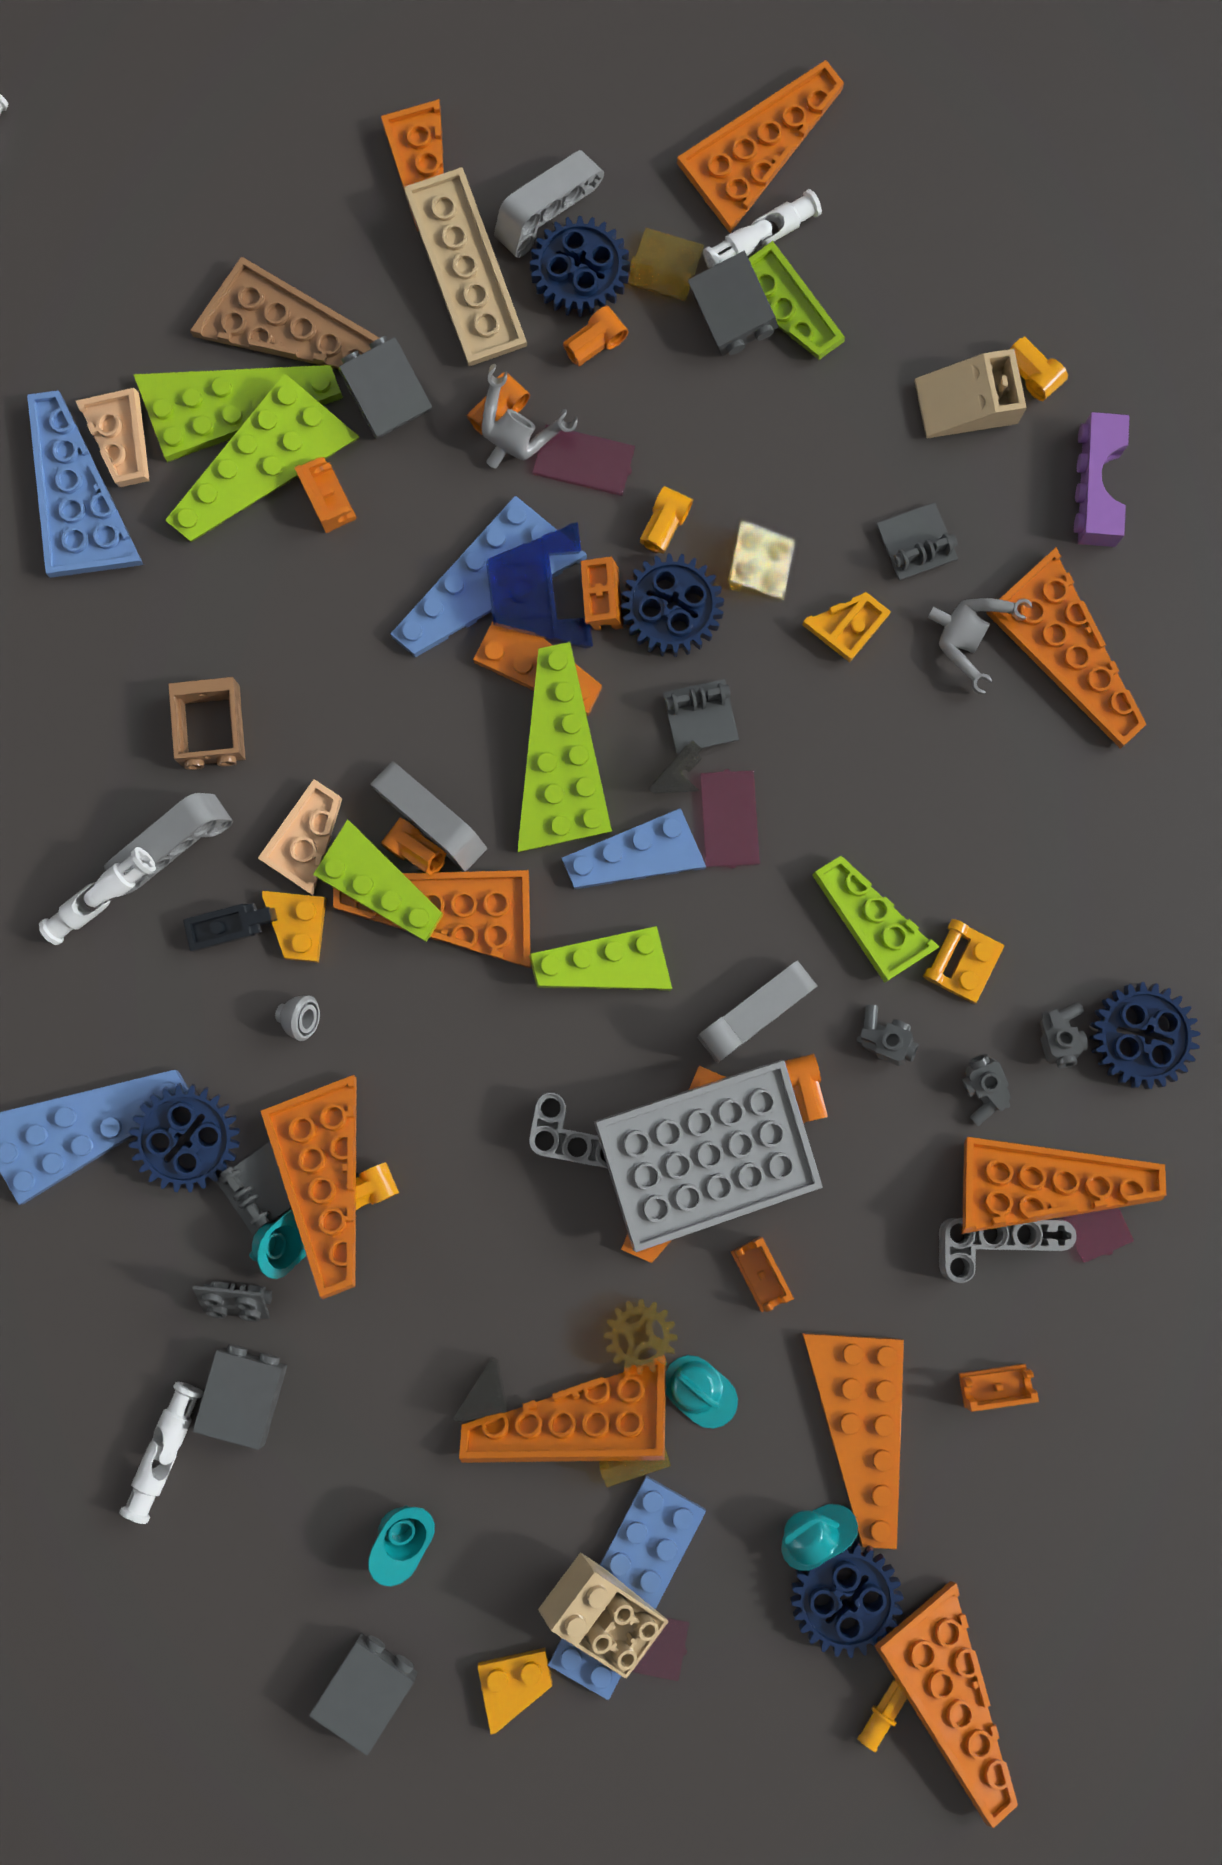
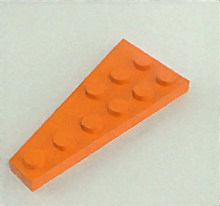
[986,547,1147,749]
[333,870,531,969]
[261,1075,357,1299]
[802,1333,904,1549]
[874,1581,1018,1828]

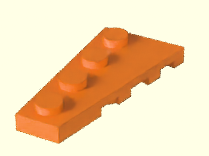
[473,604,602,716]

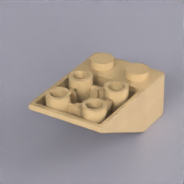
[915,349,1027,439]
[538,1552,669,1679]

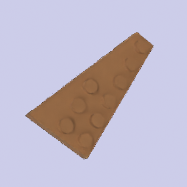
[190,256,379,369]

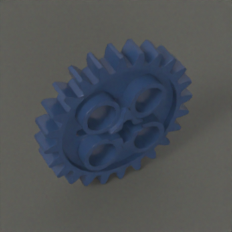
[530,216,630,317]
[621,553,724,657]
[1089,982,1200,1090]
[129,1083,240,1192]
[790,1540,904,1658]

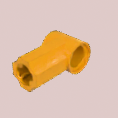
[1010,336,1068,401]
[640,486,693,554]
[356,1162,399,1210]

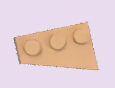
[76,388,150,487]
[258,779,342,896]

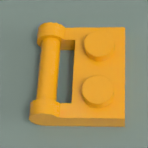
[923,919,1005,1004]

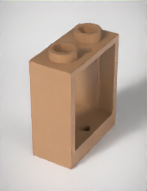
[169,677,246,770]

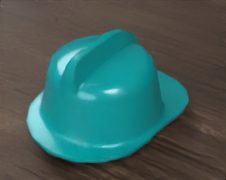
[249,1209,307,1279]
[666,1355,738,1429]
[781,1504,858,1571]
[368,1505,435,1587]

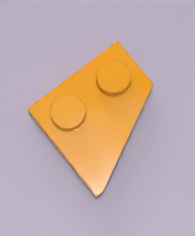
[802,592,891,663]
[262,891,327,963]
[478,1648,552,1734]

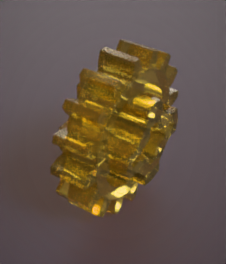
[604,1299,678,1375]

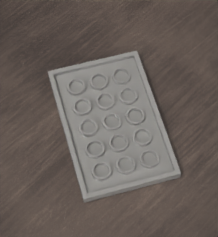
[594,1060,823,1252]

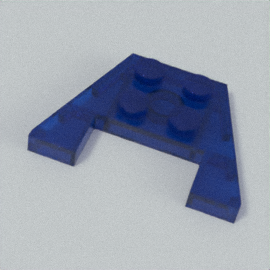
[486,522,593,648]

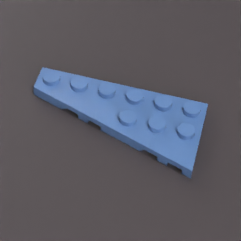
[27,391,144,578]
[390,495,587,658]
[0,1070,189,1205]

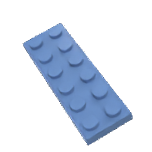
[548,1475,706,1701]

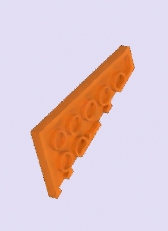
[677,60,844,233]
[962,1137,1167,1234]
[459,1355,666,1463]

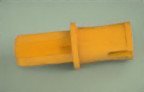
[857,1680,907,1752]

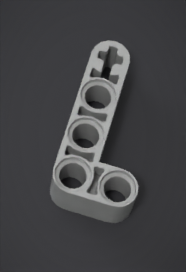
[494,150,604,258]
[370,761,487,872]
[104,793,233,895]
[697,960,817,1063]
[529,1093,608,1169]
[939,1218,1077,1283]

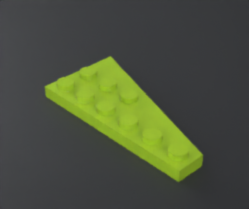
[133,365,343,462]
[165,373,359,542]
[517,642,612,853]

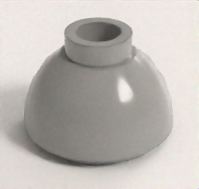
[275,995,320,1041]

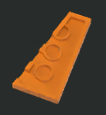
[381,99,444,231]

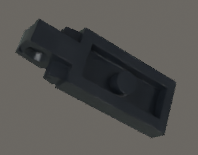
[183,903,278,952]

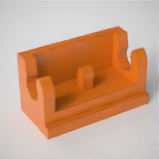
[294,457,357,533]
[581,556,623,630]
[730,1236,794,1312]
[959,1364,1039,1412]

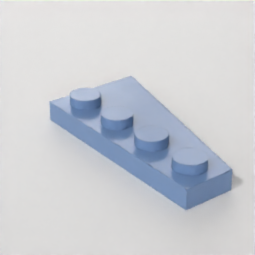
[562,808,706,889]

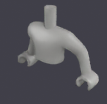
[482,364,577,469]
[928,598,1032,695]

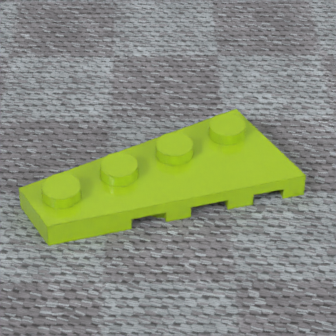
[748,241,845,360]
[313,819,443,942]
[812,856,939,983]
[529,926,672,991]

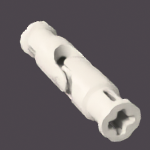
[703,189,822,268]
[39,847,156,945]
[119,1381,204,1524]

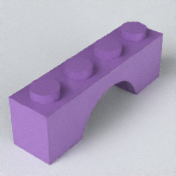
[1074,412,1129,547]

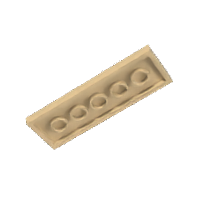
[404,167,527,367]

